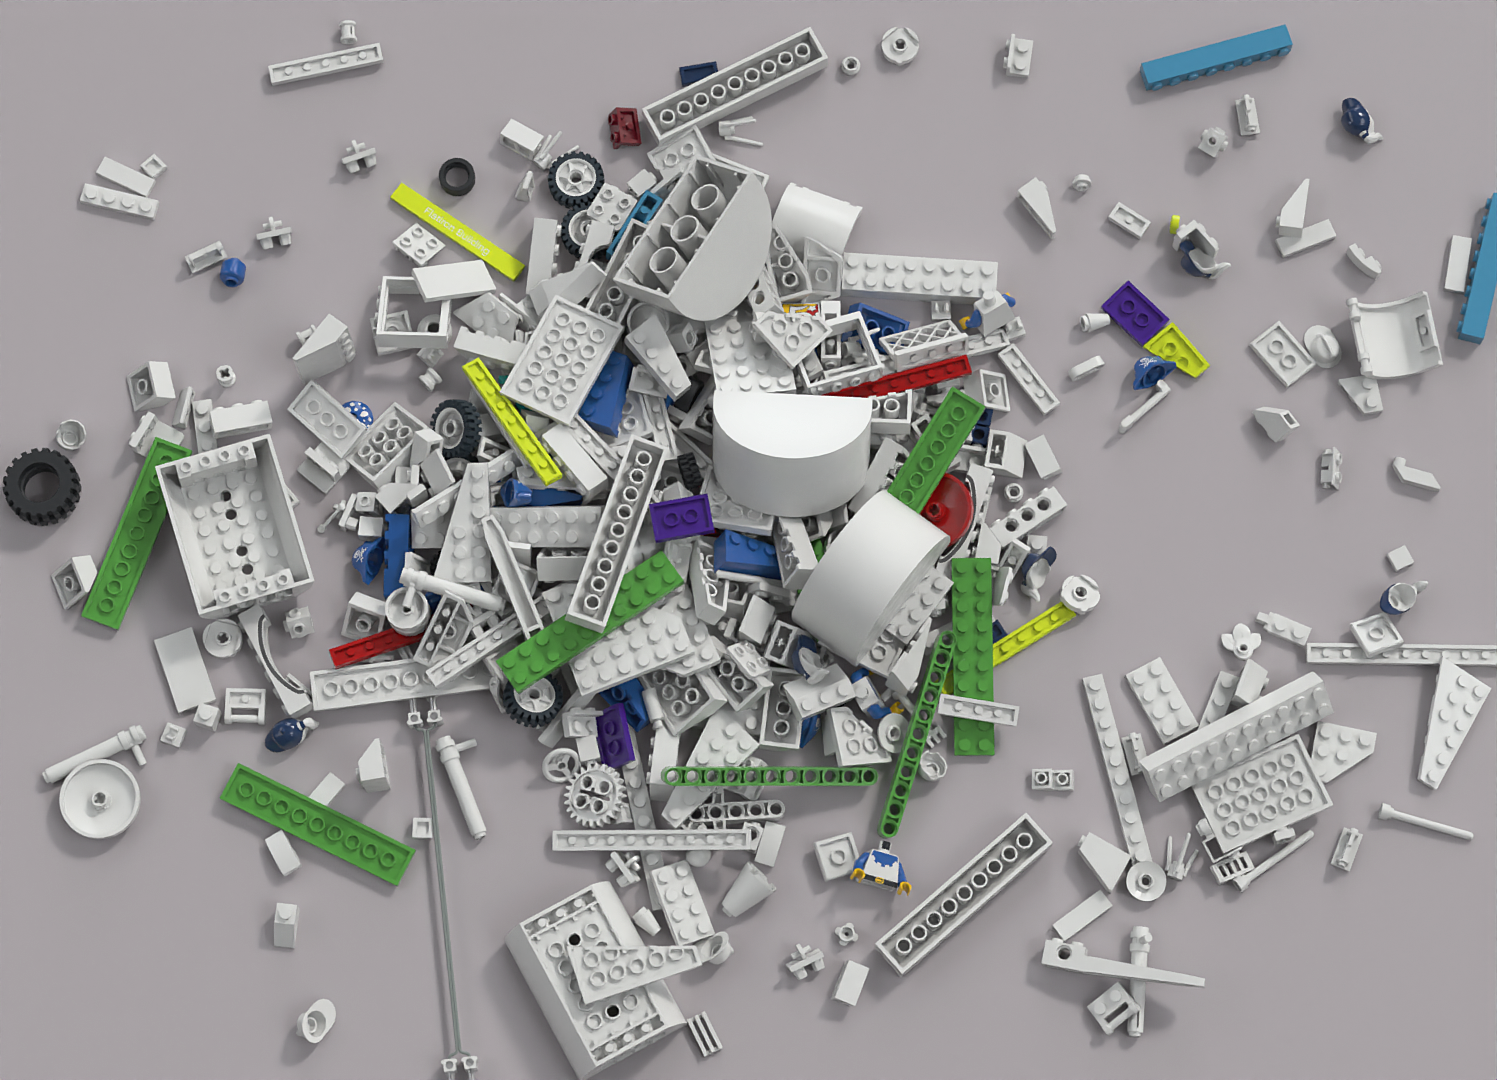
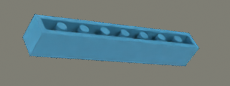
[1140,24,1293,91]
[1456,192,1497,344]

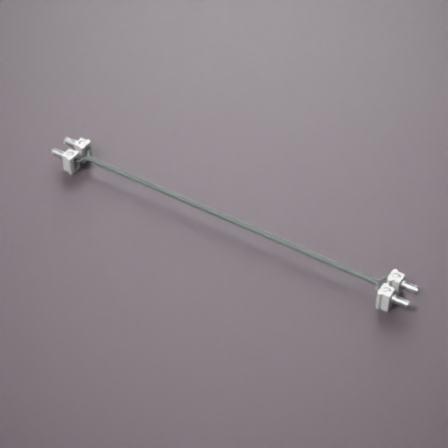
[407,696,479,1080]

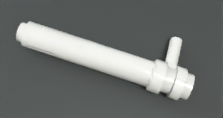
[399,567,506,612]
[42,725,147,783]
[435,736,487,840]
[1127,926,1152,1037]

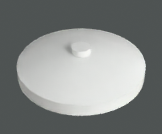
[59,759,141,839]

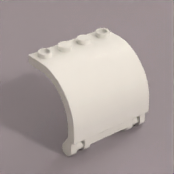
[772,182,863,265]
[1346,291,1443,379]

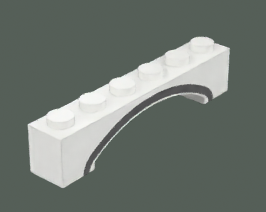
[935,463,995,581]
[238,604,313,719]

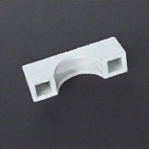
[574,220,615,301]

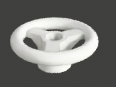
[542,748,581,783]

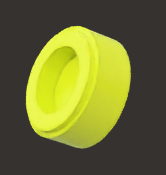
[1169,215,1180,234]

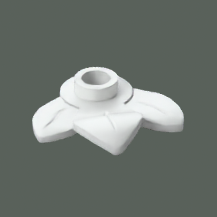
[1221,623,1261,660]

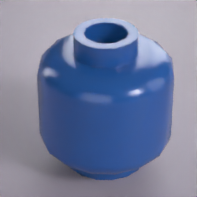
[220,258,246,287]

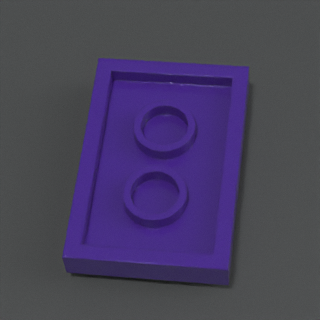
[1101,280,1170,347]
[649,493,715,543]
[596,703,635,769]

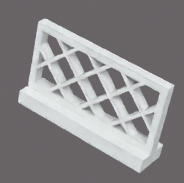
[879,319,969,372]

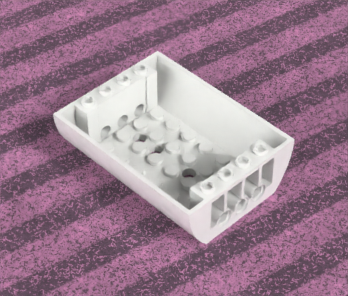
[155,434,314,619]
[504,881,687,1080]

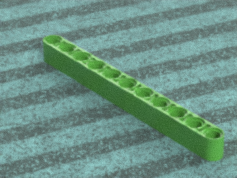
[877,631,957,839]
[661,766,878,786]

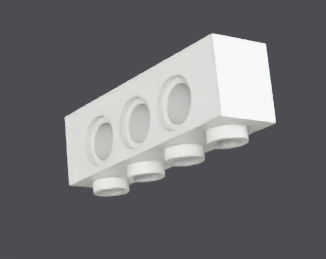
[746,264,785,317]
[990,486,1067,552]

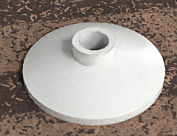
[878,713,909,753]
[1126,861,1166,901]

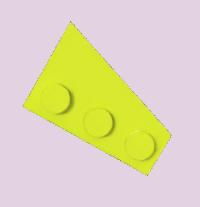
[1143,322,1210,379]

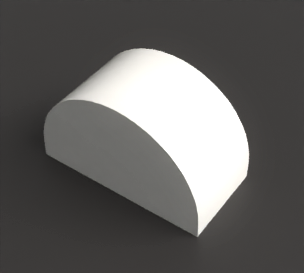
[613,155,772,321]
[713,390,873,517]
[792,490,950,667]

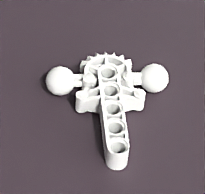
[671,786,785,867]

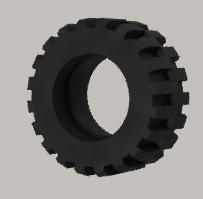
[3,448,81,526]

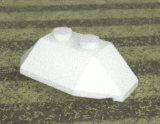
[412,591,474,668]

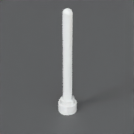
[716,570,797,593]
[1378,803,1474,840]
[1232,830,1314,893]

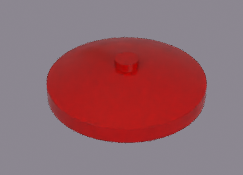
[920,473,974,547]

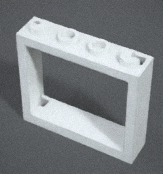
[373,276,452,349]
[795,311,883,396]

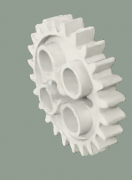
[564,763,627,828]

